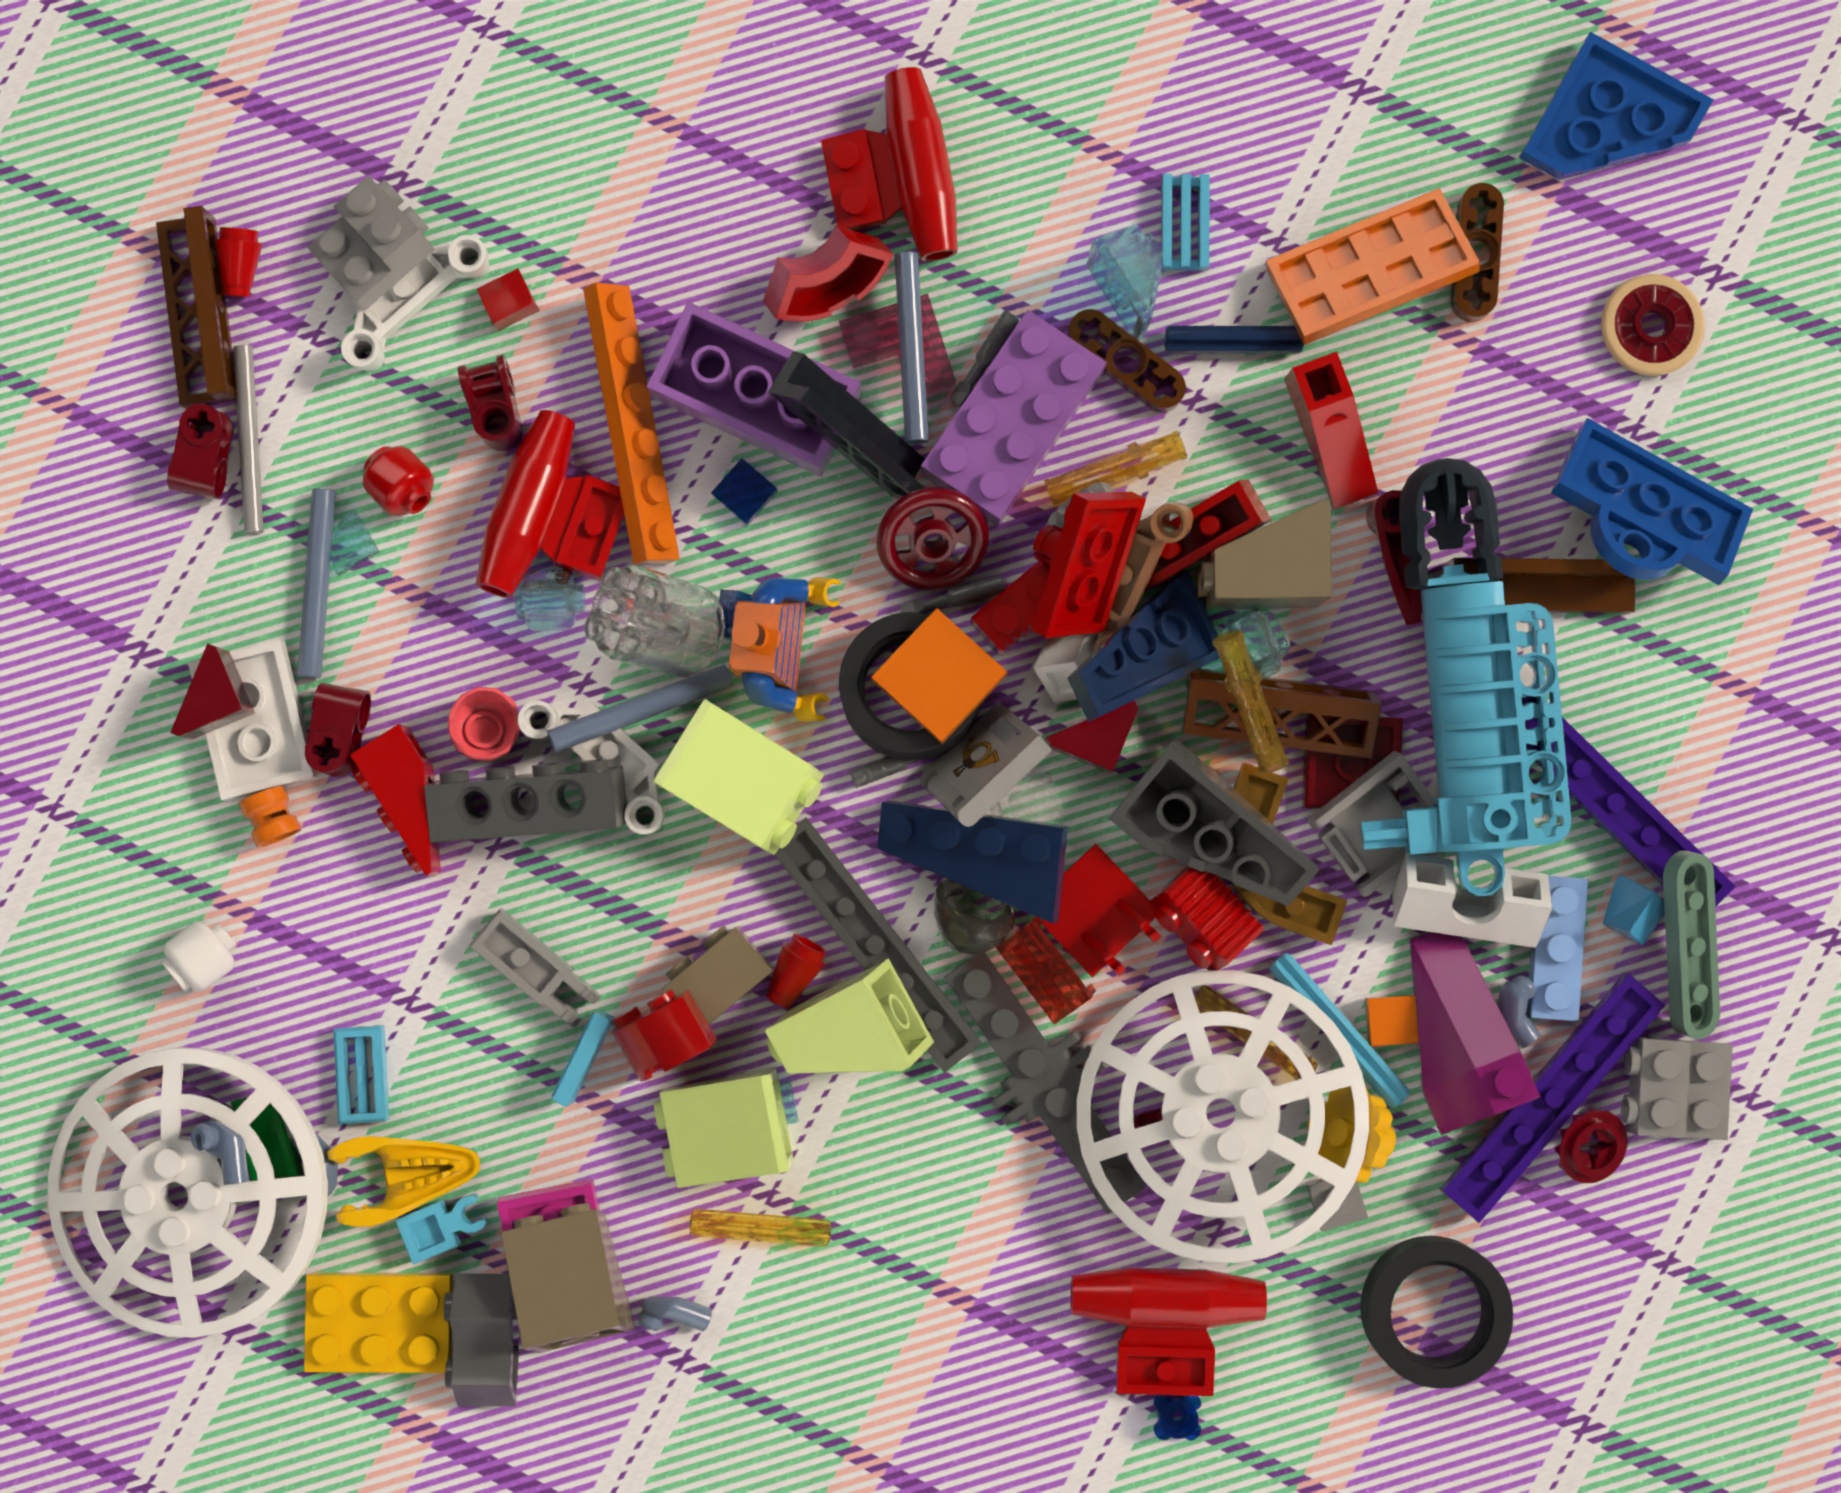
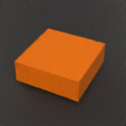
[1365,995,1418,1046]

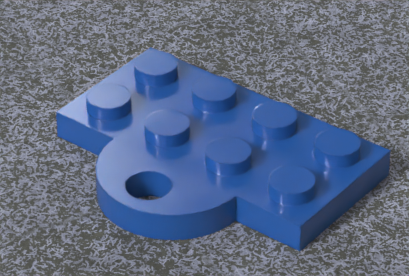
[1551,418,1753,585]

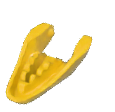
[327,1136,480,1227]

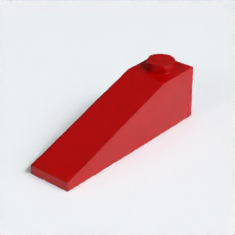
[1144,479,1272,593]

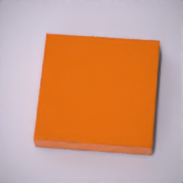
[871,608,1007,744]

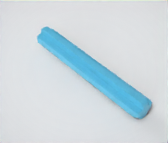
[1269,953,1410,1108]

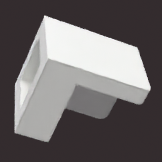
[1034,633,1098,703]

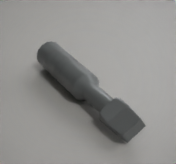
[949,310,1020,407]
[899,575,1005,613]
[849,753,943,788]

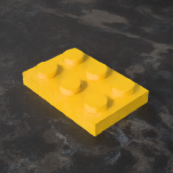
[304,1272,453,1373]

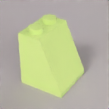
[653,699,825,855]
[764,958,934,1074]
[654,1067,794,1188]

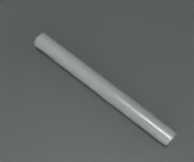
[233,345,264,534]

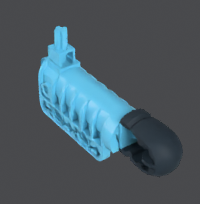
[1360,458,1571,896]

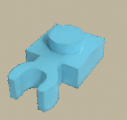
[395,1194,489,1265]

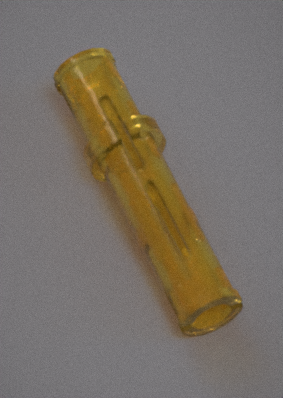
[1044,431,1187,508]
[1212,630,1289,774]

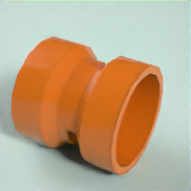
[238,786,302,848]

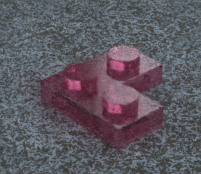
[838,294,956,395]

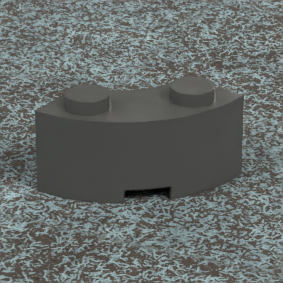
[444,1274,519,1406]

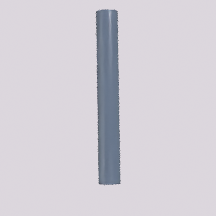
[894,252,929,444]
[297,488,336,678]
[547,664,733,753]

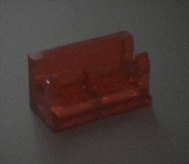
[996,916,1097,1025]

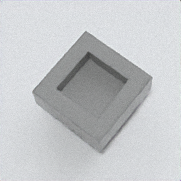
[1306,1179,1368,1232]

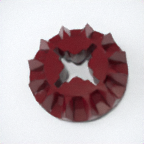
[1554,1107,1628,1184]

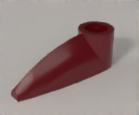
[1366,490,1423,625]

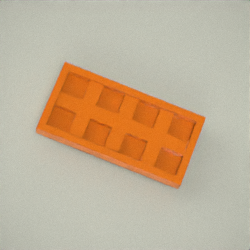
[1266,188,1480,345]

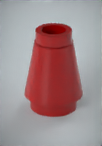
[214,227,263,297]
[766,934,827,1009]

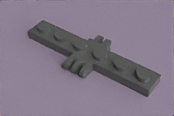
[944,950,1146,1214]

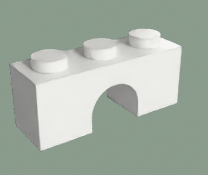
[1392,853,1552,948]

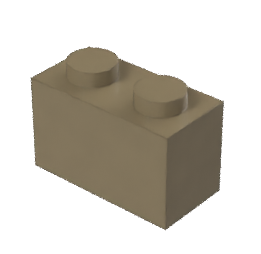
[662,925,775,1025]

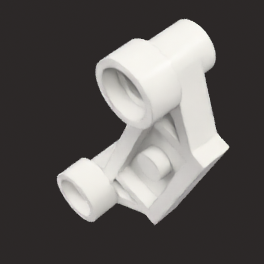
[341,235,489,372]
[518,700,665,835]

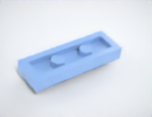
[1527,876,1588,1021]

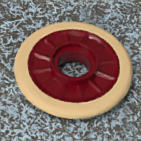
[1601,274,1705,376]

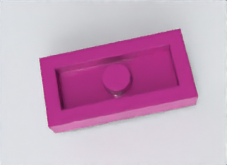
[497,1179,600,1231]

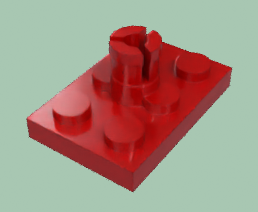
[1031,492,1146,638]

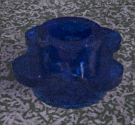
[1153,1395,1201,1441]

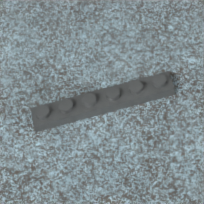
[775,817,982,1073]

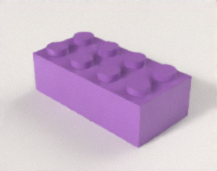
[646,301,862,477]
[921,310,1107,527]

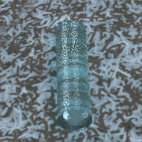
[779,1079,799,1124]

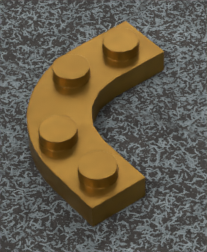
[1231,762,1348,945]

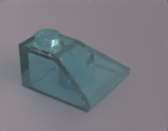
[1086,224,1163,341]

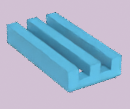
[1161,174,1210,271]
[551,1010,616,1107]
[333,1025,389,1125]

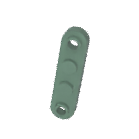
[1663,850,1720,1039]

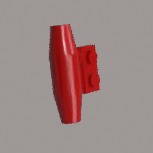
[821,67,958,261]
[475,410,624,598]
[1070,1267,1267,1396]

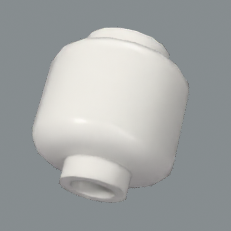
[160,921,236,992]

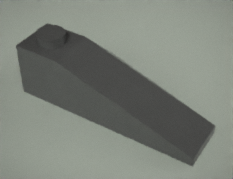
[1108,739,1320,906]

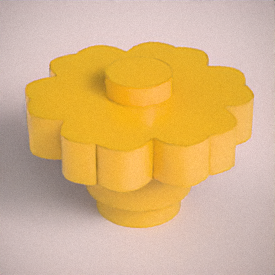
[1307,1086,1396,1184]

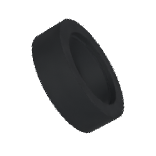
[839,612,981,760]
[1360,1235,1513,1389]

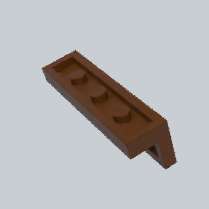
[156,205,237,408]
[1443,558,1635,614]
[1182,668,1382,759]

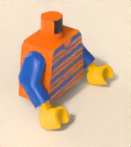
[729,577,841,722]

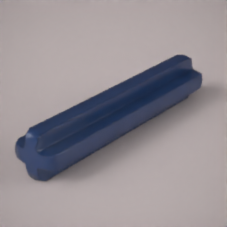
[1164,326,1304,354]

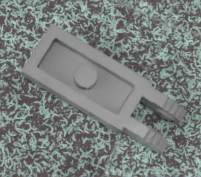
[469,908,601,1027]

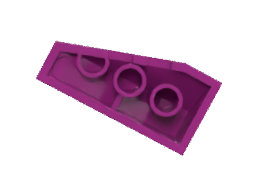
[1410,932,1540,1135]

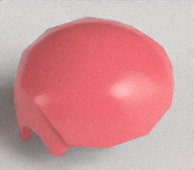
[448,687,520,762]

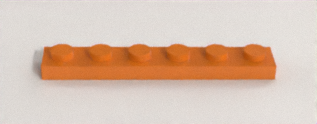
[583,282,680,565]

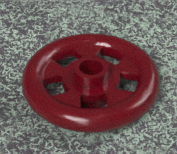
[876,487,989,590]

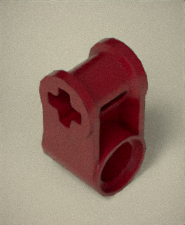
[457,354,523,451]
[167,404,234,499]
[305,683,371,777]

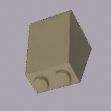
[1195,500,1332,609]
[501,1203,636,1353]

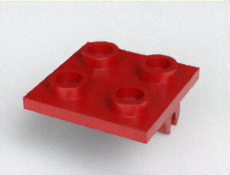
[1033,843,1162,978]

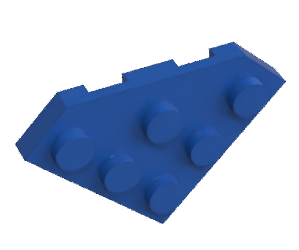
[1519,32,1714,180]

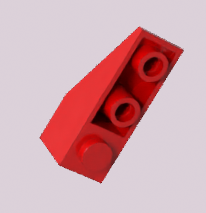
[1284,351,1379,510]
[350,724,441,876]

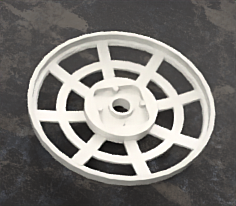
[1077,970,1369,1263]
[47,1047,328,1338]

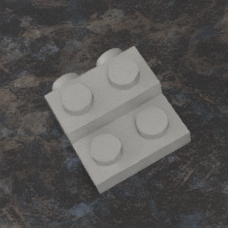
[307,175,435,311]
[1621,1037,1733,1140]

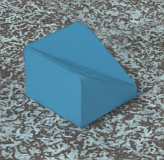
[1603,875,1665,946]

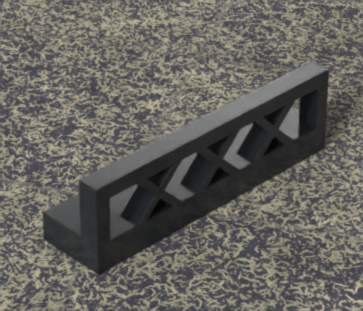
[768,351,925,498]

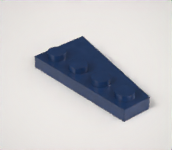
[1067,570,1228,722]
[877,800,1068,924]

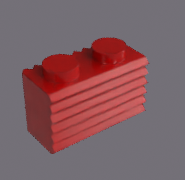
[970,561,1050,656]
[1149,866,1264,971]

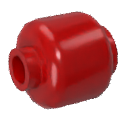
[363,446,434,516]

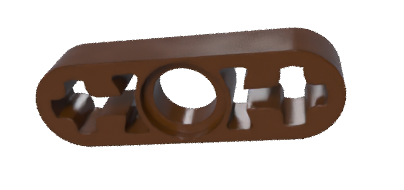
[1451,183,1504,322]
[1068,309,1186,413]

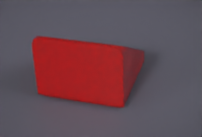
[477,268,540,332]

